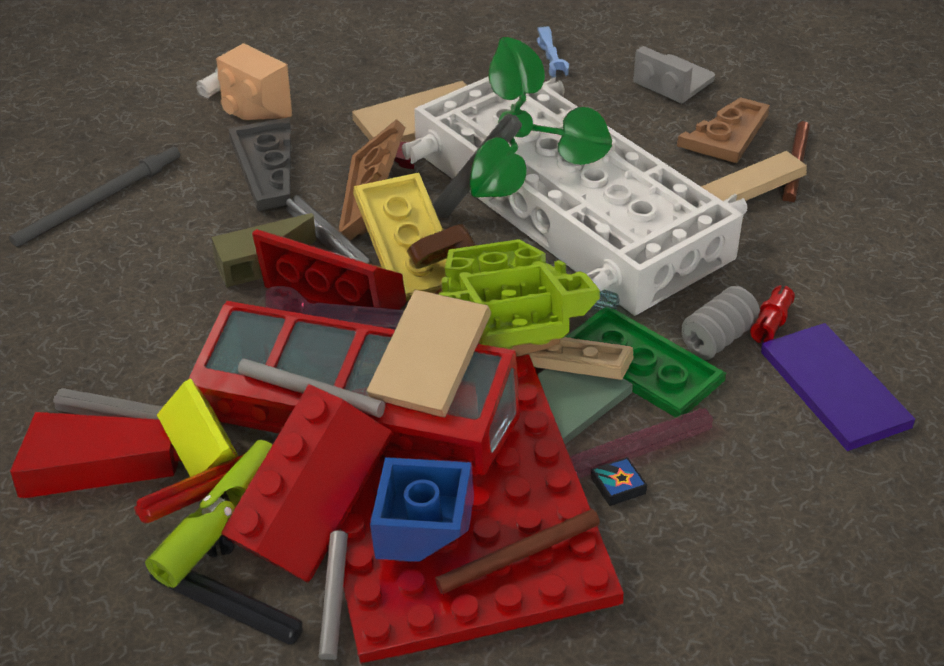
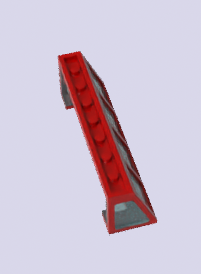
[188,301,520,476]

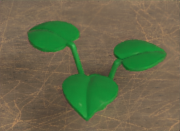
[470,37,612,198]

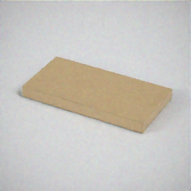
[352,81,467,142]

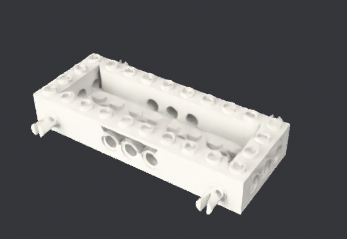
[402,77,747,316]

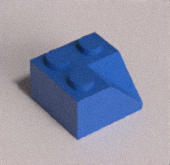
[370,457,474,562]

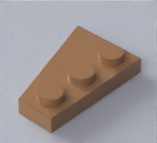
[677,97,770,163]

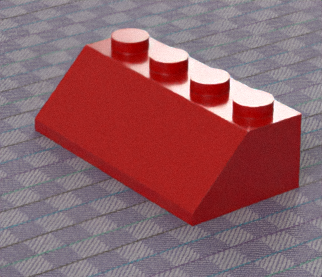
[252,229,407,328]
[221,384,394,583]

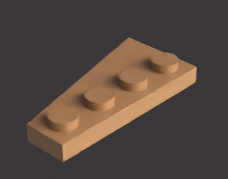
[339,119,406,241]

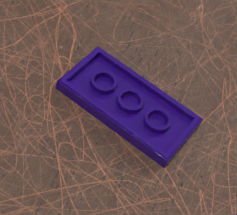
[761,323,915,451]

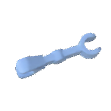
[537,26,569,77]

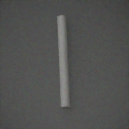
[238,358,386,418]

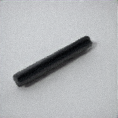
[148,570,303,645]

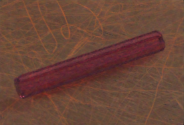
[570,408,713,478]

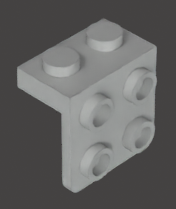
[633,46,715,103]

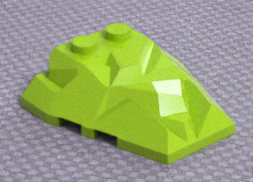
[439,239,600,349]

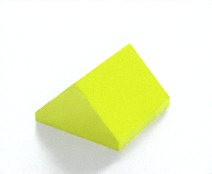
[157,379,239,477]

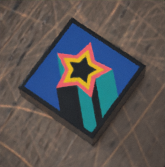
[591,457,647,506]

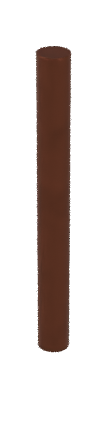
[783,121,810,202]
[435,509,600,594]

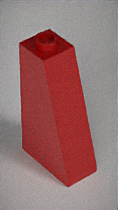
[10,412,182,498]

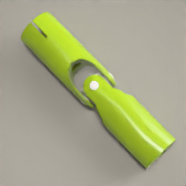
[145,440,272,588]

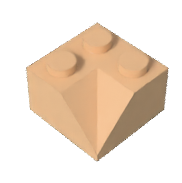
[216,43,292,120]

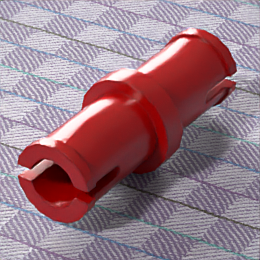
[750,285,795,343]

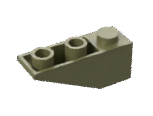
[211,213,316,287]

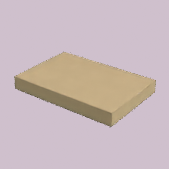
[366,290,491,417]

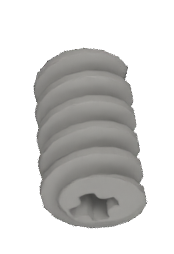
[682,286,760,360]

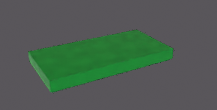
[566,305,726,420]

